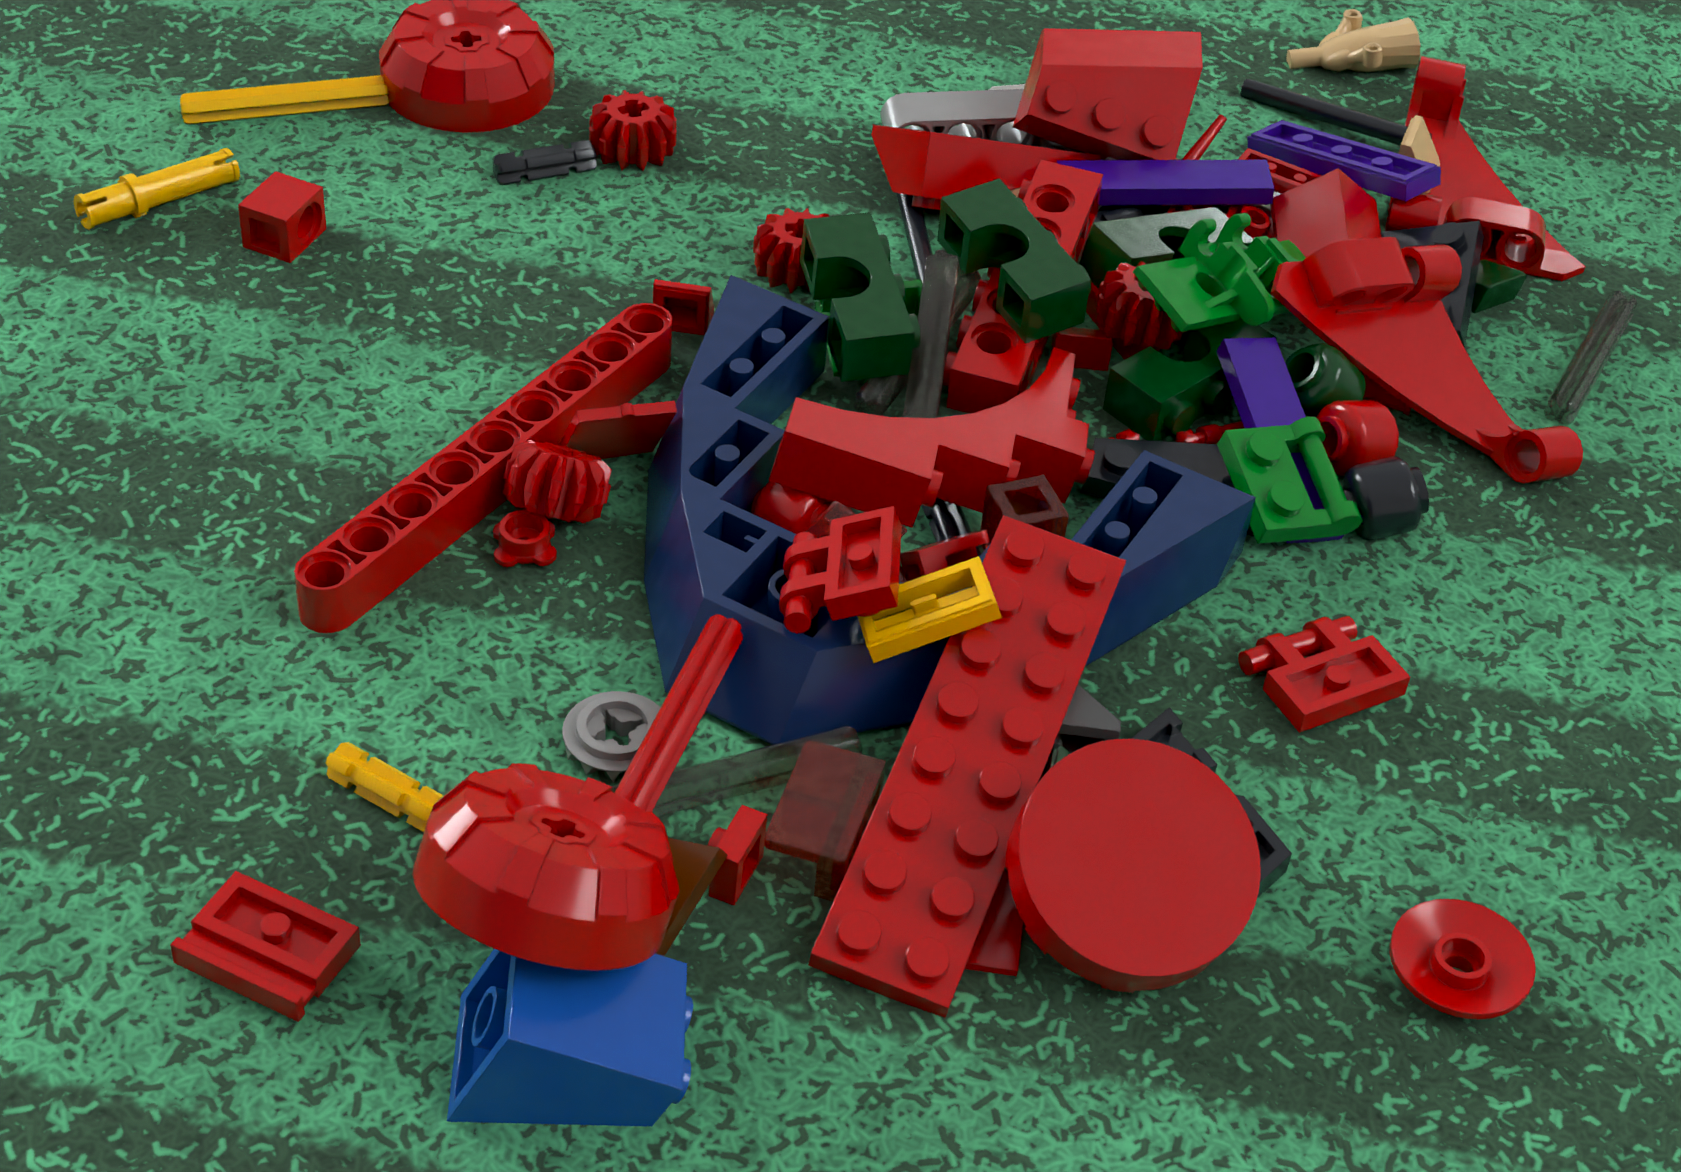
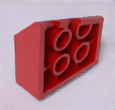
[1012,28,1203,160]

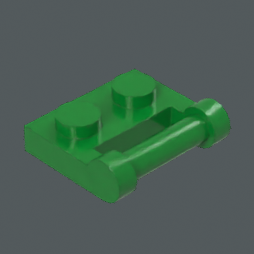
[1217,417,1363,544]

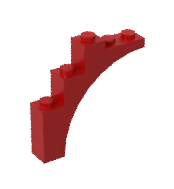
[769,347,1095,528]

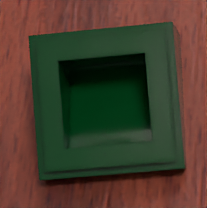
[1471,259,1527,314]

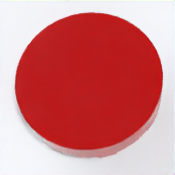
[379,0,555,133]
[1006,739,1261,993]
[413,763,680,971]

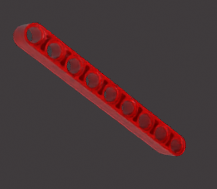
[294,303,673,633]

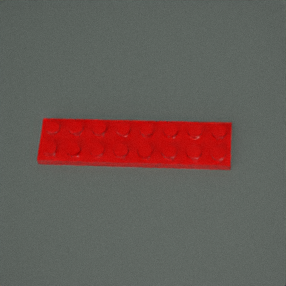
[808,515,1126,1018]

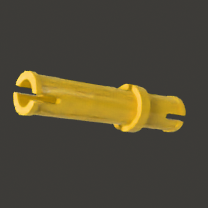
[73,148,240,230]

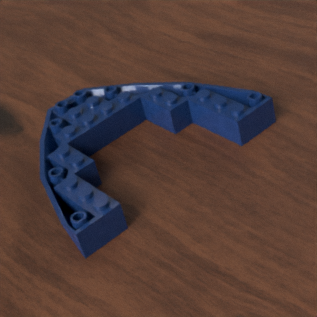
[644,275,1256,748]

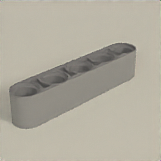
[880,89,1078,151]

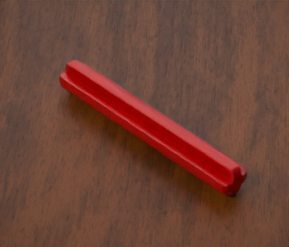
[615,614,743,812]

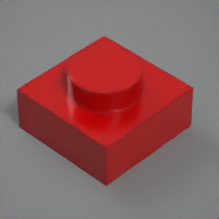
[708,805,768,906]

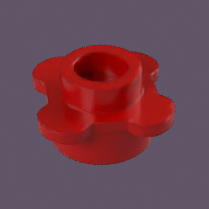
[493,510,557,567]

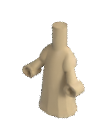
[1287,9,1420,72]

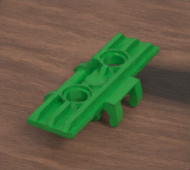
[1133,213,1306,332]

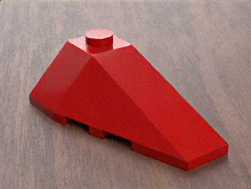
[871,125,1101,210]

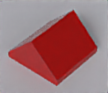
[1270,168,1381,258]

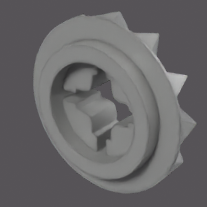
[562,691,661,782]

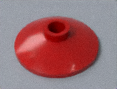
[1389,899,1536,1019]

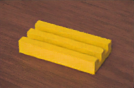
[857,556,1002,663]

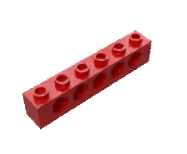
[940,160,1103,414]

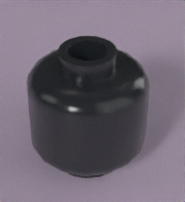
[1342,456,1429,541]

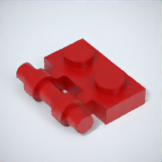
[779,506,902,633]
[1238,616,1410,733]

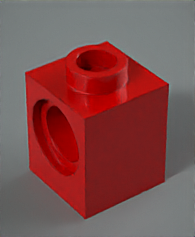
[238,171,327,263]

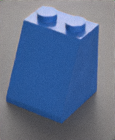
[447,949,693,1127]

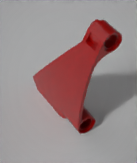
[1385,56,1585,281]
[1270,237,1583,483]

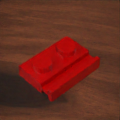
[170,871,361,1022]

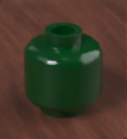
[1285,343,1366,417]

